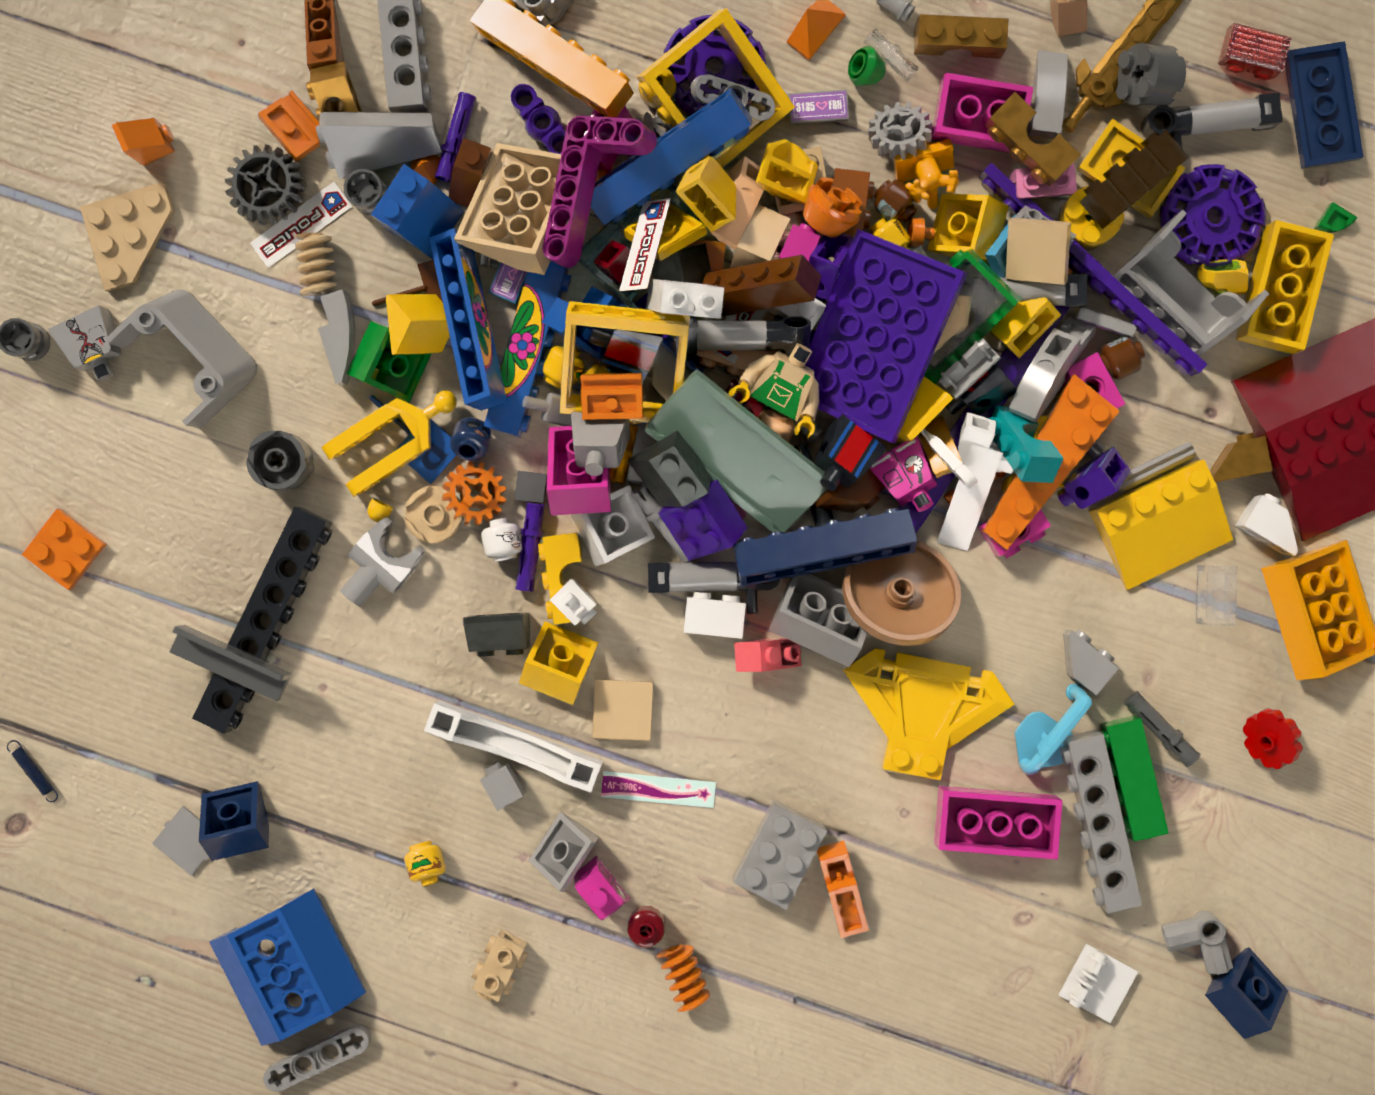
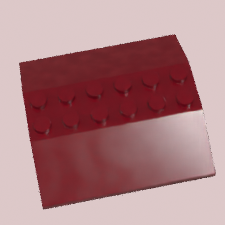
[1231,318,1375,541]

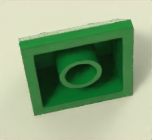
[346,321,432,403]

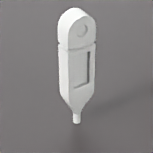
[921,429,978,489]

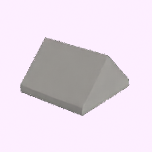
[529,812,598,893]

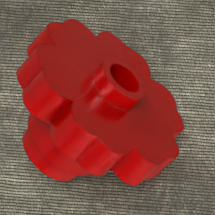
[1243,708,1303,770]

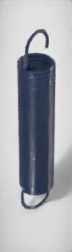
[7,740,58,802]

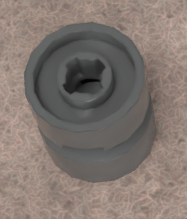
[344,169,388,215]
[0,318,51,361]

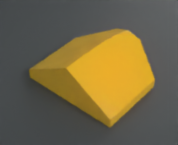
[756,139,818,204]

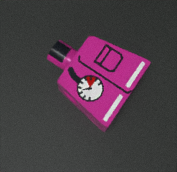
[870,436,937,512]
[574,855,631,921]

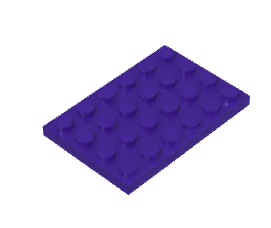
[805,229,968,443]

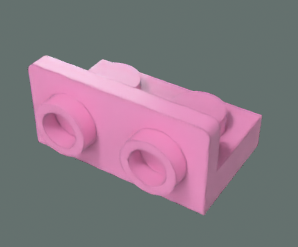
[1009,164,1077,199]

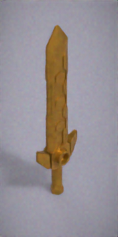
[1062,0,1183,133]

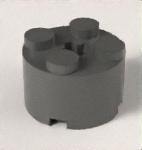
[1116,43,1186,106]
[246,431,314,491]

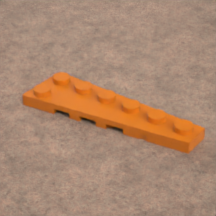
[982,374,1120,550]

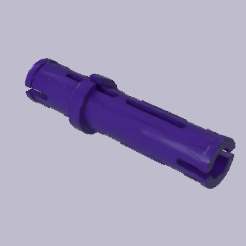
[435,92,477,183]
[515,502,545,592]

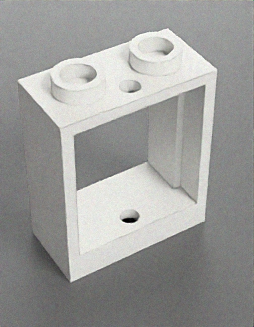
[646,278,724,319]

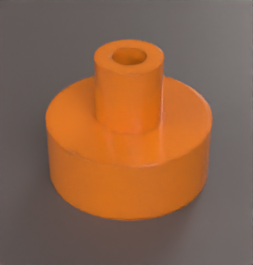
[907,218,935,248]

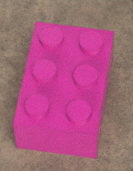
[932,73,1034,153]
[547,426,611,515]

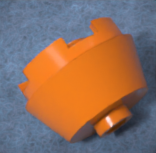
[803,177,862,238]

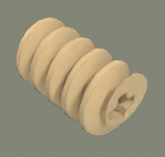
[294,233,337,296]

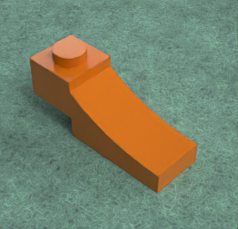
[817,840,869,938]

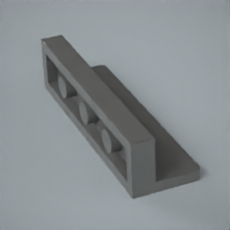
[170,625,292,701]

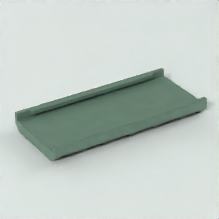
[645,369,827,532]

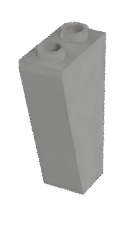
[316,112,441,179]

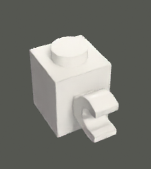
[550,579,598,625]

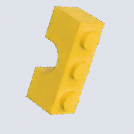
[538,532,587,625]

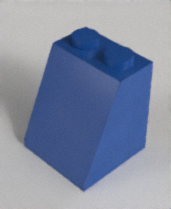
[371,164,465,260]

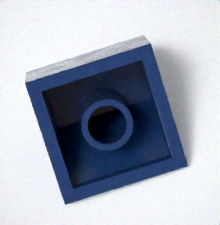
[199,781,269,861]
[1205,947,1288,1039]

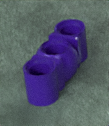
[510,84,566,154]

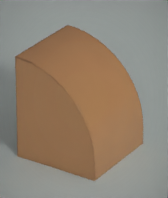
[1050,0,1087,37]

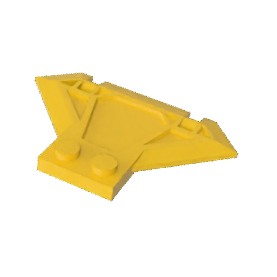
[843,648,1015,781]

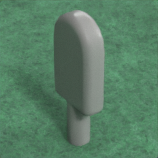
[523,393,572,426]

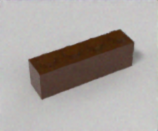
[702,255,821,316]

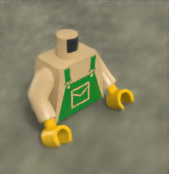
[728,343,819,439]

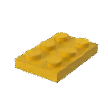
[1077,118,1185,219]

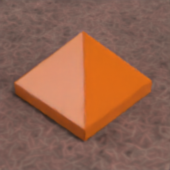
[410,155,441,185]

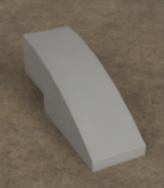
[1027,50,1067,139]
[318,289,355,387]

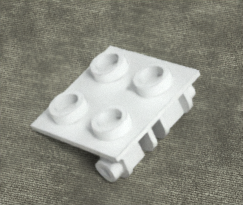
[1058,944,1138,1023]

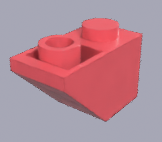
[734,638,802,672]

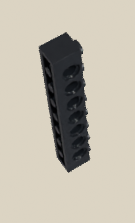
[192,506,333,734]

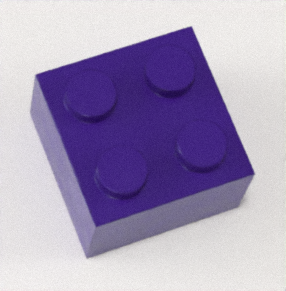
[658,480,748,561]

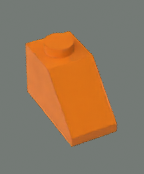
[111,118,175,166]

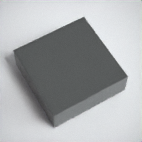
[514,471,547,503]

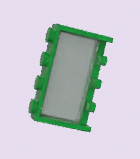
[924,248,1023,384]

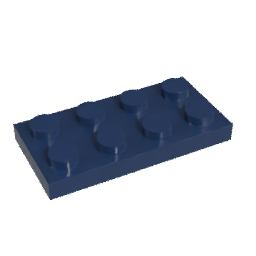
[1283,41,1364,169]

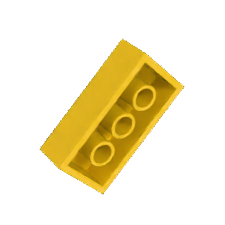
[1236,220,1334,354]

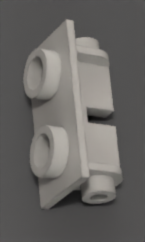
[938,338,1001,400]

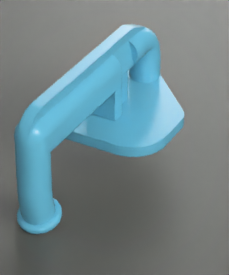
[1015,684,1092,775]

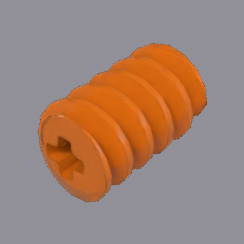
[657,944,710,1012]

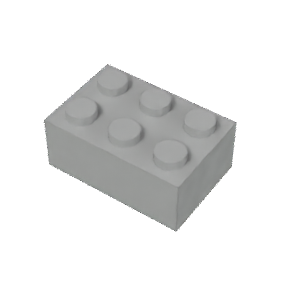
[769,574,867,667]
[733,799,827,910]

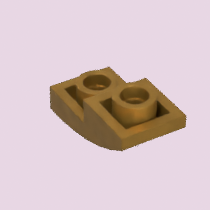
[918,416,963,478]

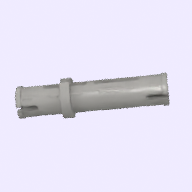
[630,483,688,563]

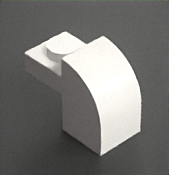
[958,412,1013,474]

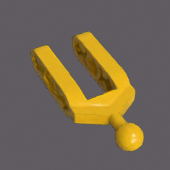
[321,390,457,497]

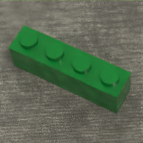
[1100,715,1169,842]

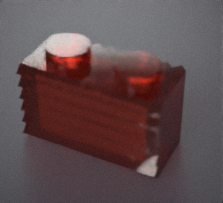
[1218,23,1292,80]

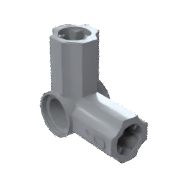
[1161,911,1233,975]

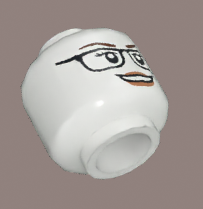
[481,518,522,562]

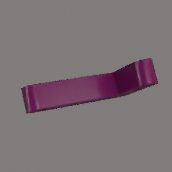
[543,116,657,268]

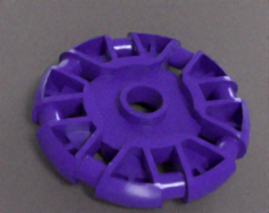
[663,14,767,115]
[1160,164,1266,270]

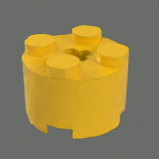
[1058,185,1125,250]

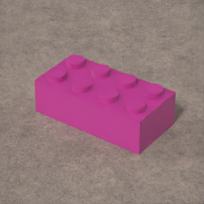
[934,785,1063,860]

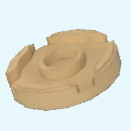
[404,486,463,544]

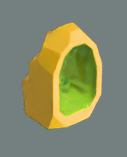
[1197,259,1248,295]

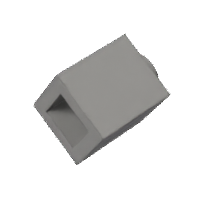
[480,762,526,811]

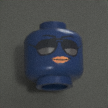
[450,417,491,461]

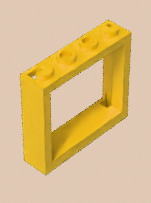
[636,8,795,167]
[560,301,690,424]

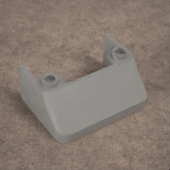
[1115,210,1269,356]
[105,290,257,429]

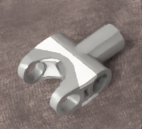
[340,517,426,607]

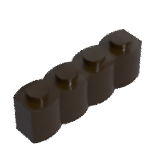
[1080,130,1189,229]

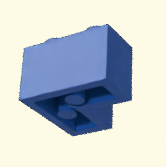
[542,286,622,360]

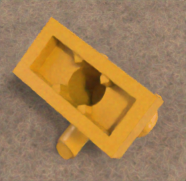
[893,139,959,209]

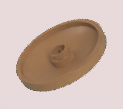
[842,541,961,646]

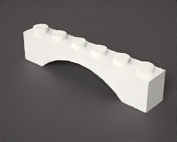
[424,700,603,793]

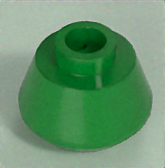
[848,46,886,86]

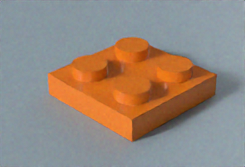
[22,508,107,590]

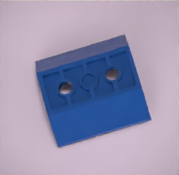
[209,888,366,1046]

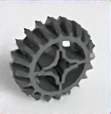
[224,144,306,225]

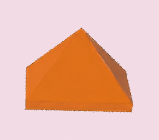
[787,0,846,61]

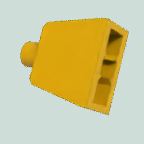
[676,156,736,232]

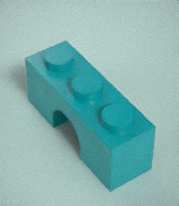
[989,406,1064,483]

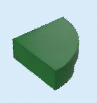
[1314,202,1358,233]

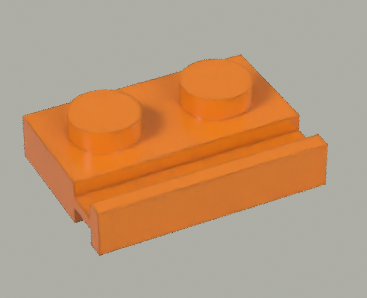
[258,90,321,162]
[580,373,644,420]

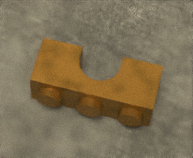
[914,14,1009,58]
[985,92,1081,187]

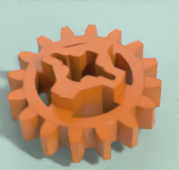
[441,461,506,526]

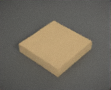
[1006,218,1071,285]
[592,679,653,741]

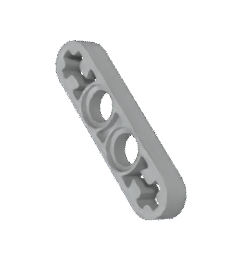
[263,1024,371,1092]

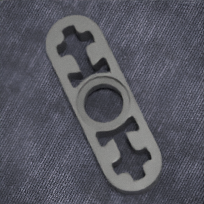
[691,75,775,121]

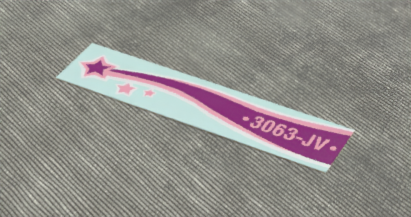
[601,771,716,808]

